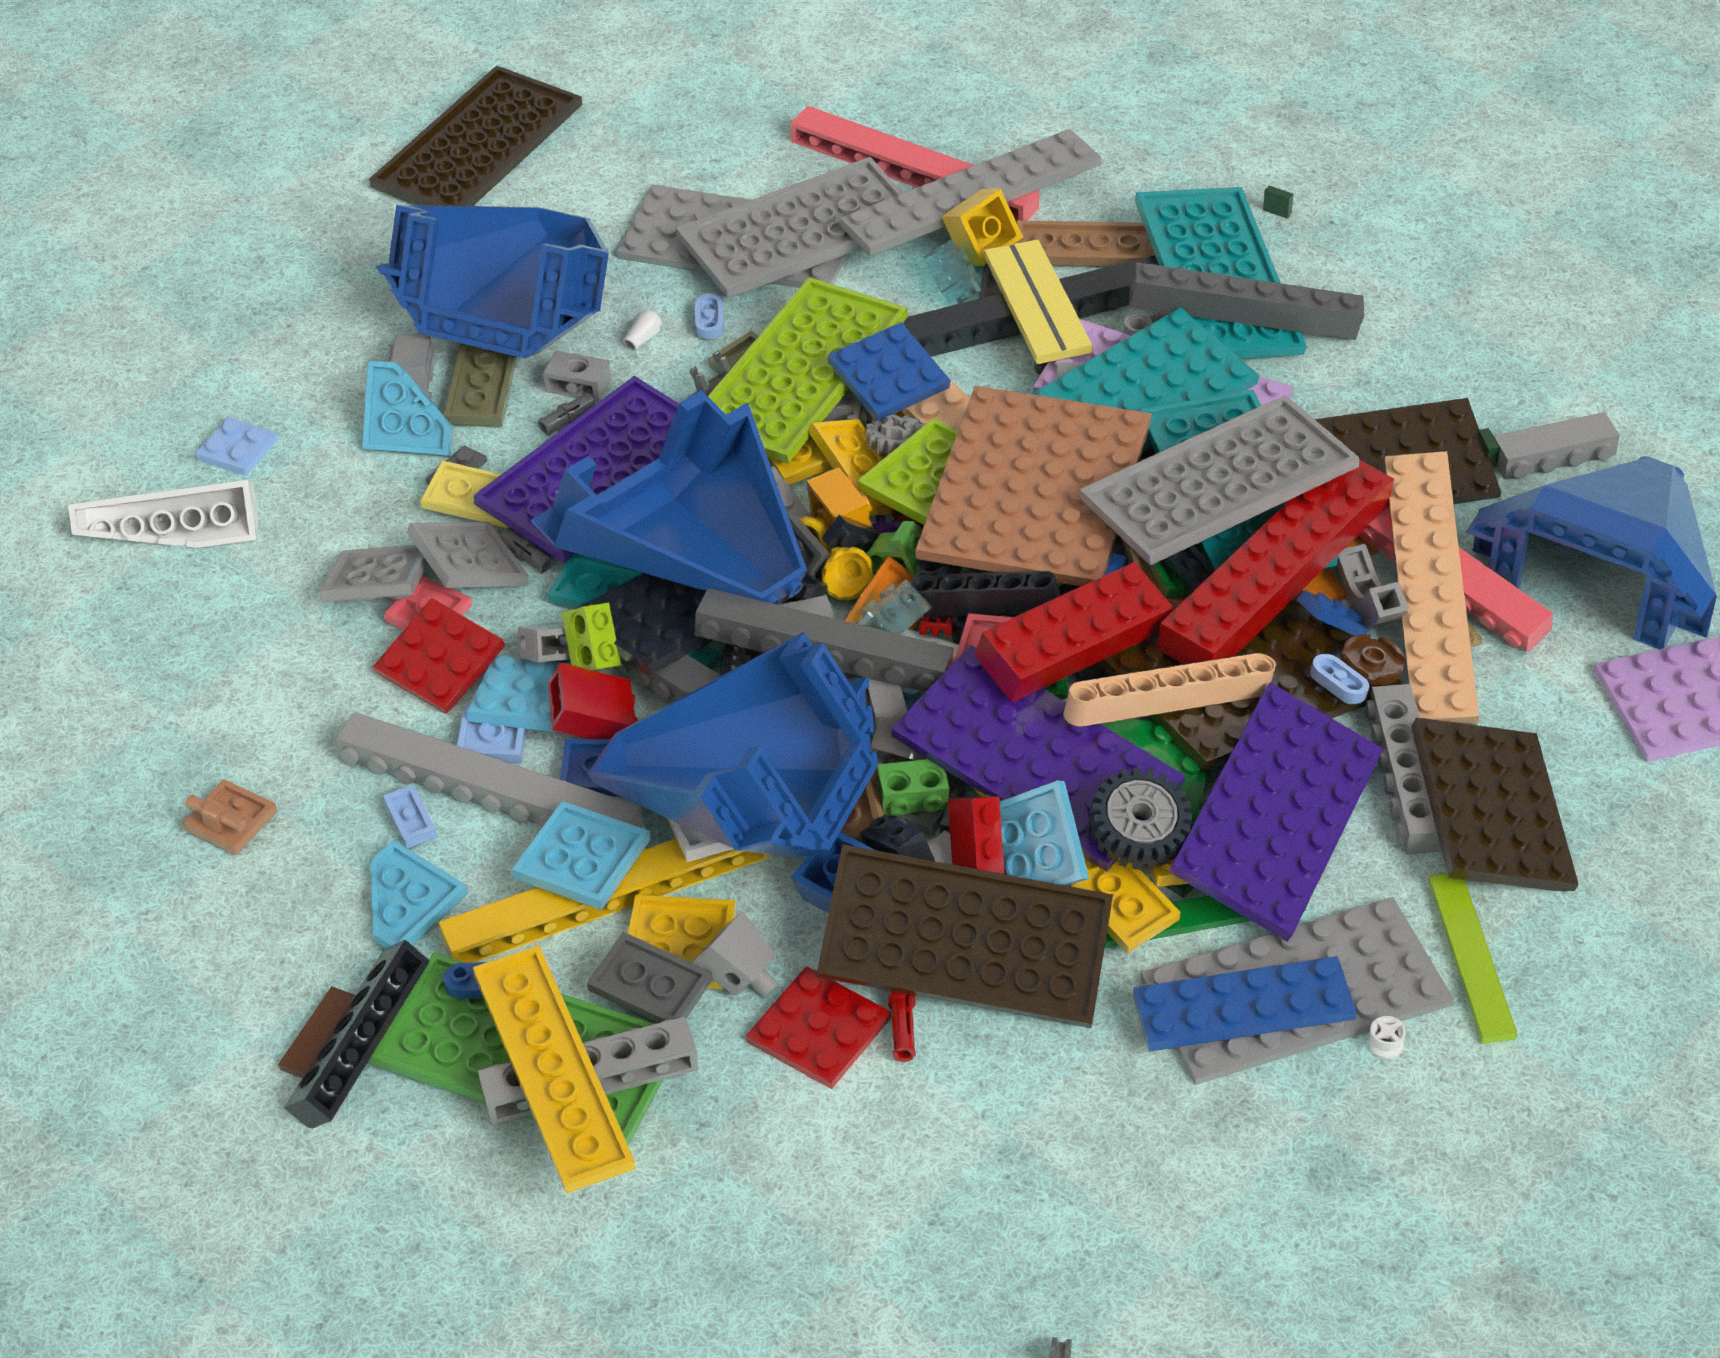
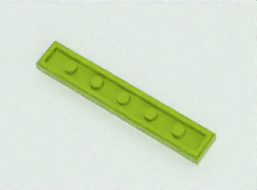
[1428,873,1517,1044]

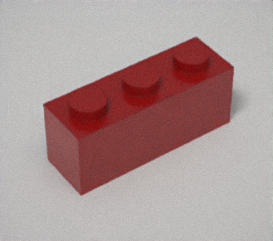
[948,797,1004,874]

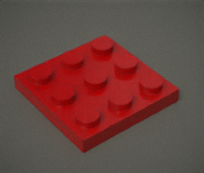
[373,598,506,714]
[745,966,892,1089]

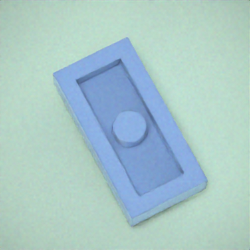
[383,784,438,849]

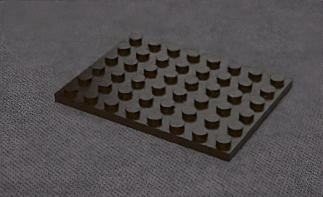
[1097,590,1402,771]

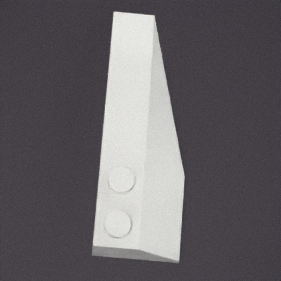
[68,480,258,548]

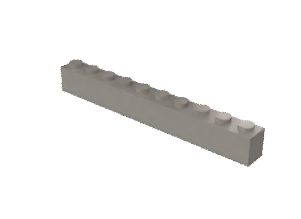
[335,712,643,828]

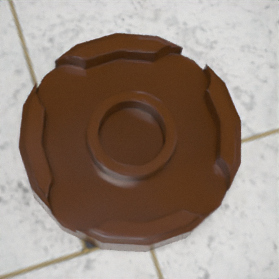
[1340,634,1405,686]

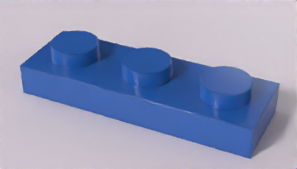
[1297,590,1370,636]

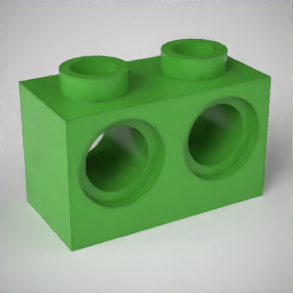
[876,759,949,816]

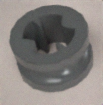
[1050,1337,1072,1358]

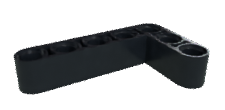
[910,560,1061,617]

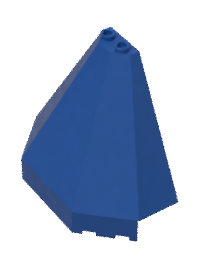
[376,205,609,358]
[531,390,807,605]
[1466,456,1717,649]
[588,632,878,858]

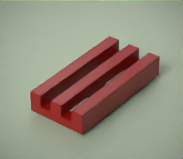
[919,616,953,637]

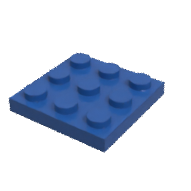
[828,322,951,422]

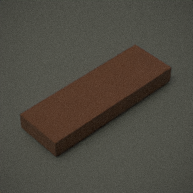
[278,986,355,1078]

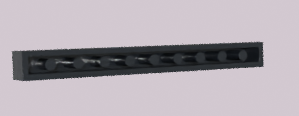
[903,255,1159,357]

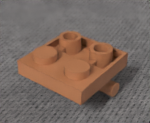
[182,779,277,856]

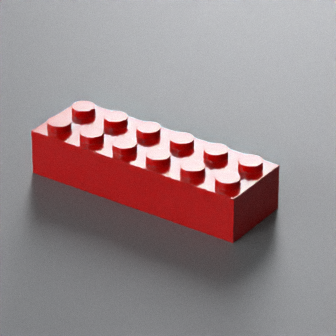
[974,562,1173,703]

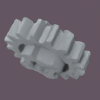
[866,414,926,456]

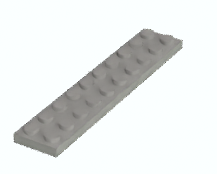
[840,129,1101,256]

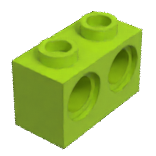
[561,603,621,671]

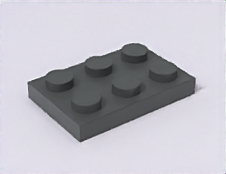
[587,932,713,1023]

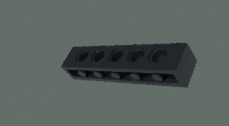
[284,940,430,1129]

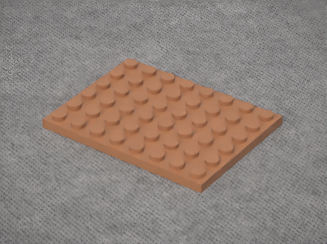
[916,386,1151,586]

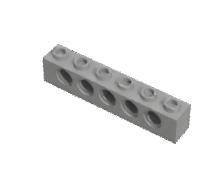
[1365,684,1442,854]
[478,1017,698,1125]

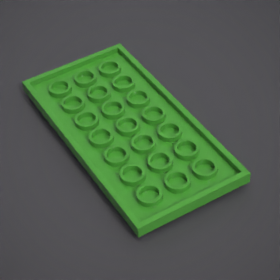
[370,952,664,1145]

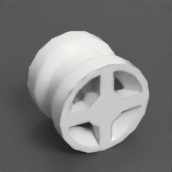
[1368,1016,1406,1059]

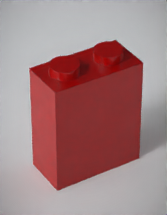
[548,663,638,739]

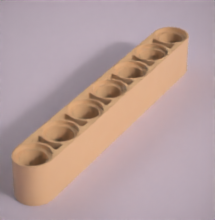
[1063,653,1276,726]

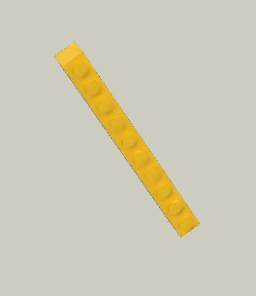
[438,838,770,963]

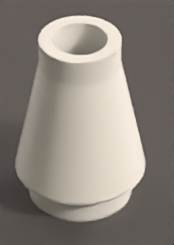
[623,310,662,351]

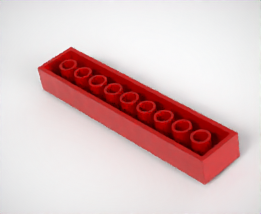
[1157,460,1394,665]

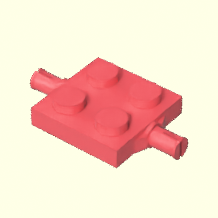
[384,576,474,630]

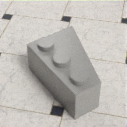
[388,333,434,399]

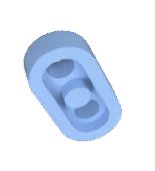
[695,294,724,340]
[1310,654,1369,704]

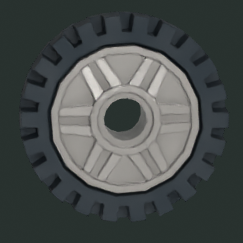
[1088,768,1192,870]

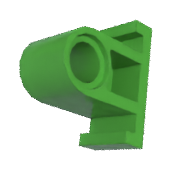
[866,521,921,575]

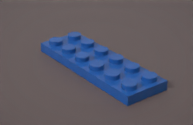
[1133,956,1356,1052]

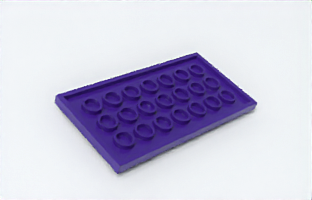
[474,376,679,563]
[891,645,1185,871]
[1168,682,1384,942]

